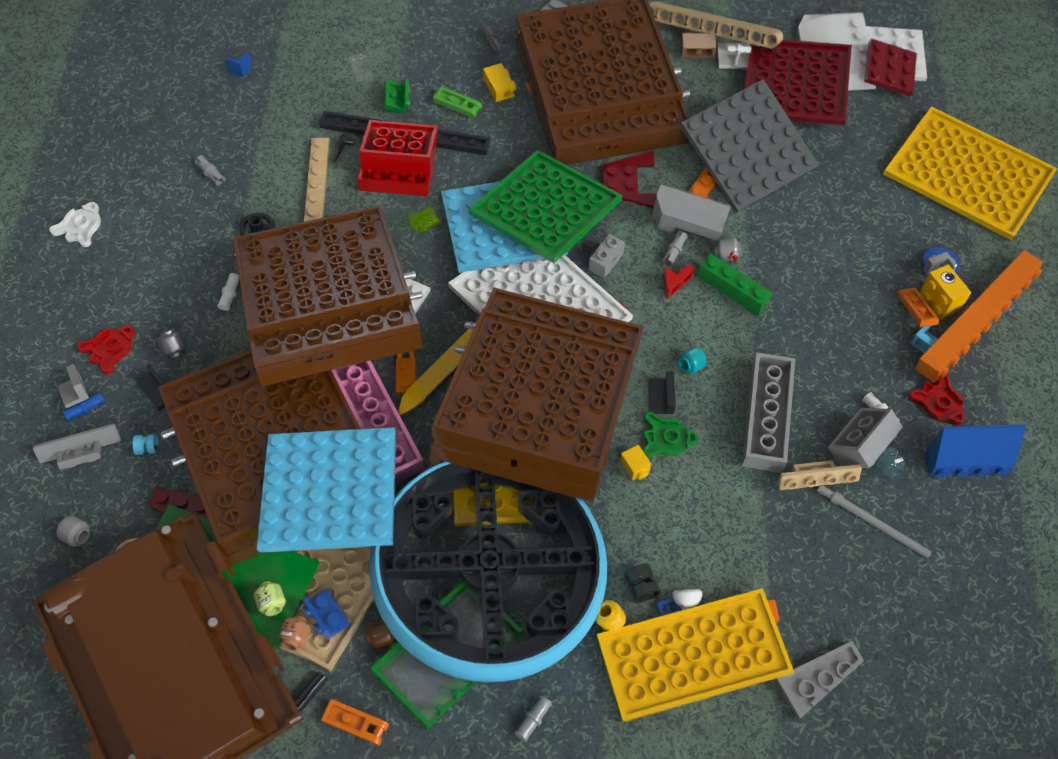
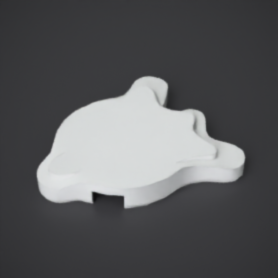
[49,202,101,247]

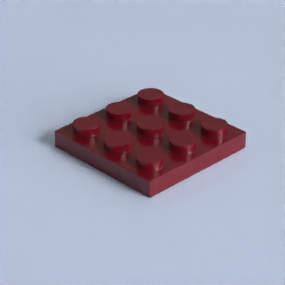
[864,38,917,97]

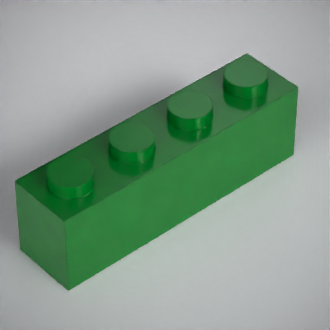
[697,254,772,316]

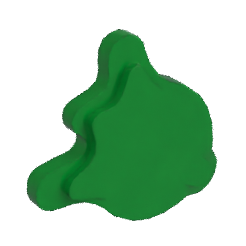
[643,412,698,458]

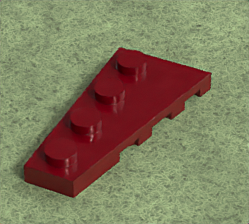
[149,487,208,519]

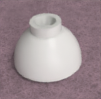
[672,589,702,610]

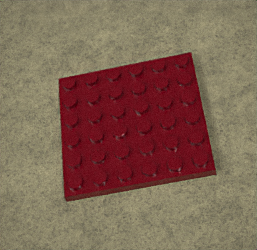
[745,39,852,126]

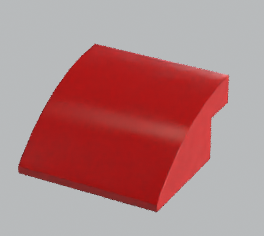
[357,120,438,197]

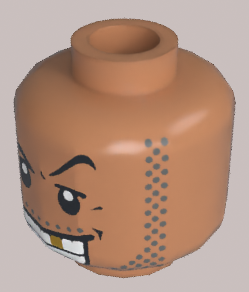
[278,615,311,651]

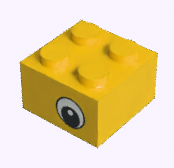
[919,264,971,321]

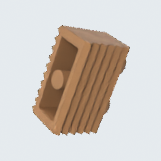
[681,32,716,58]

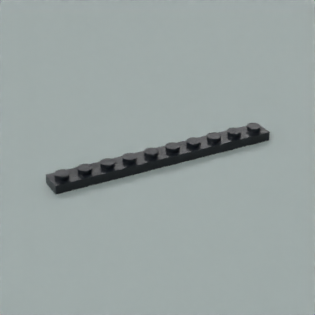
[319,111,490,155]

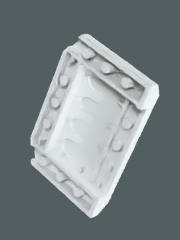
[797,12,876,90]

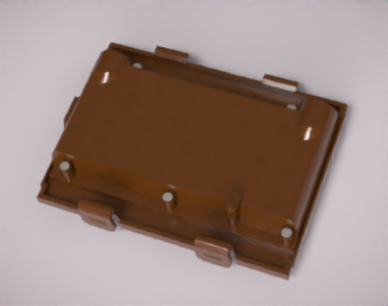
[32,512,304,759]

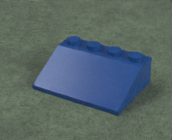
[925,424,1026,478]

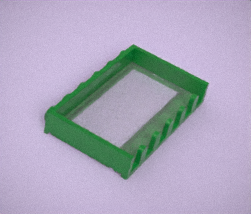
[371,580,522,730]

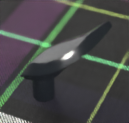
[334,134,354,162]

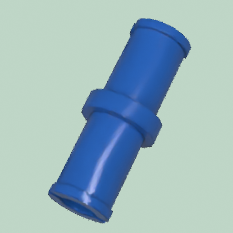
[62,392,105,422]

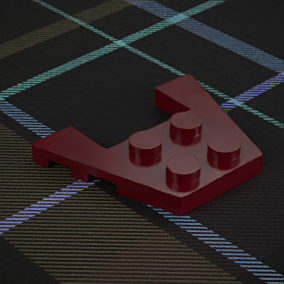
[602,151,657,208]

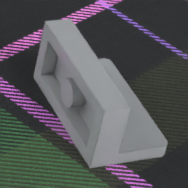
[58,364,89,408]

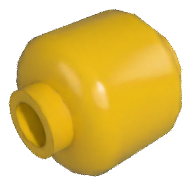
[595,600,626,631]

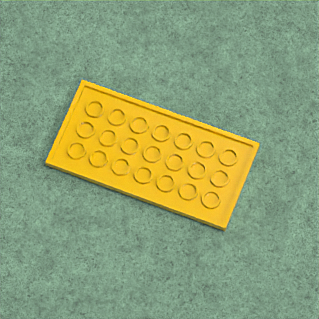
[597,588,794,722]

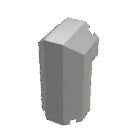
[651,185,731,241]

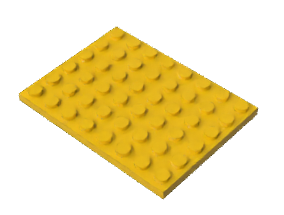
[883,106,1058,241]

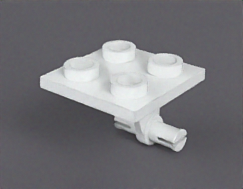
[717,43,751,70]

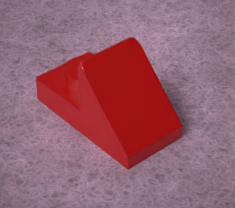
[663,264,695,299]

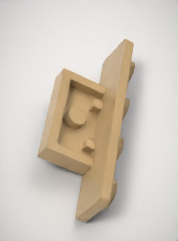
[779,460,862,490]

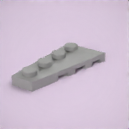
[775,641,864,721]

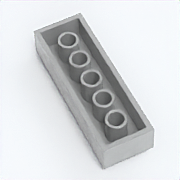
[742,352,795,473]

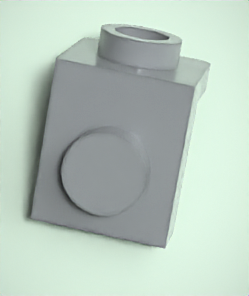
[923,252,957,275]

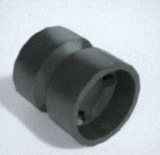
[624,563,661,603]

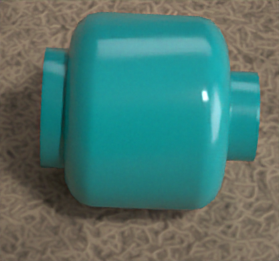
[678,346,707,374]

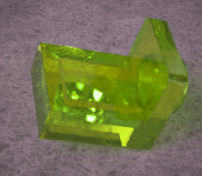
[408,205,440,233]

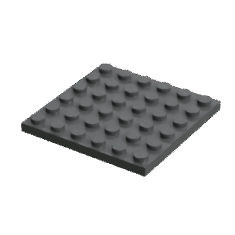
[679,79,819,213]

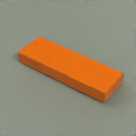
[897,288,939,327]

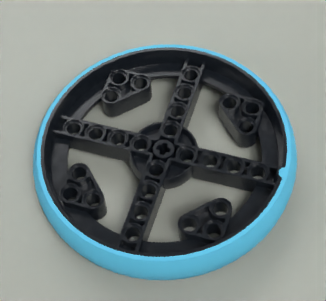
[369,461,607,682]

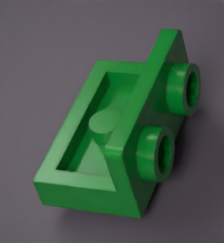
[383,78,411,113]

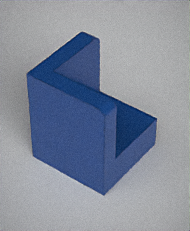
[226,53,252,77]

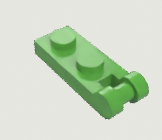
[433,86,482,119]

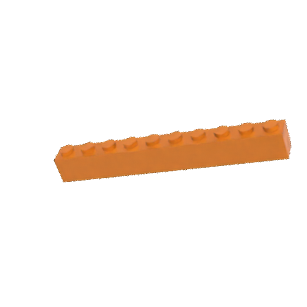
[915,250,1043,383]

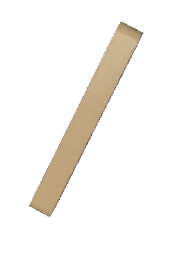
[649,1,783,48]

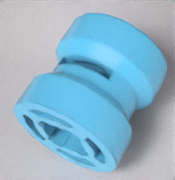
[133,434,159,455]

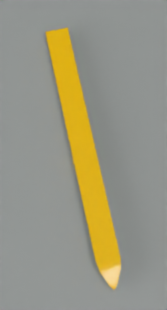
[399,321,477,415]

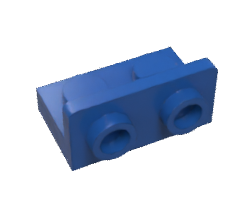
[302,588,350,640]

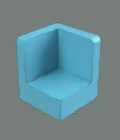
[911,326,938,354]

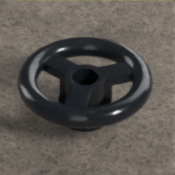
[239,212,275,235]

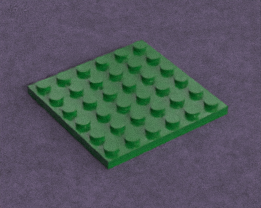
[469,150,622,263]

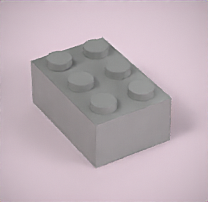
[828,408,903,468]

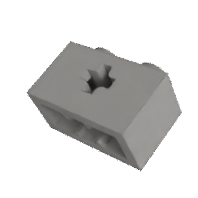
[589,234,625,279]

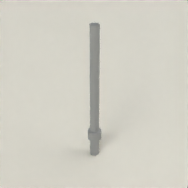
[817,485,932,559]

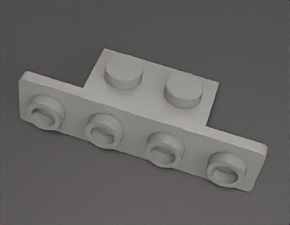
[33,424,121,469]

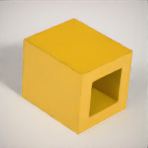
[620,445,651,481]

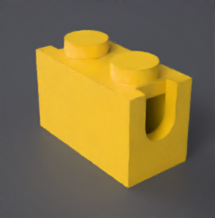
[483,63,516,102]

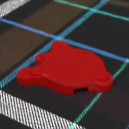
[77,326,135,375]
[909,374,965,425]

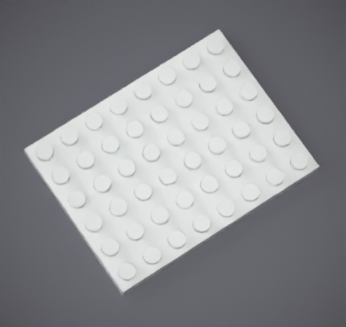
[448,255,633,322]

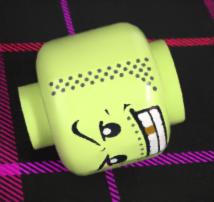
[254,582,286,616]

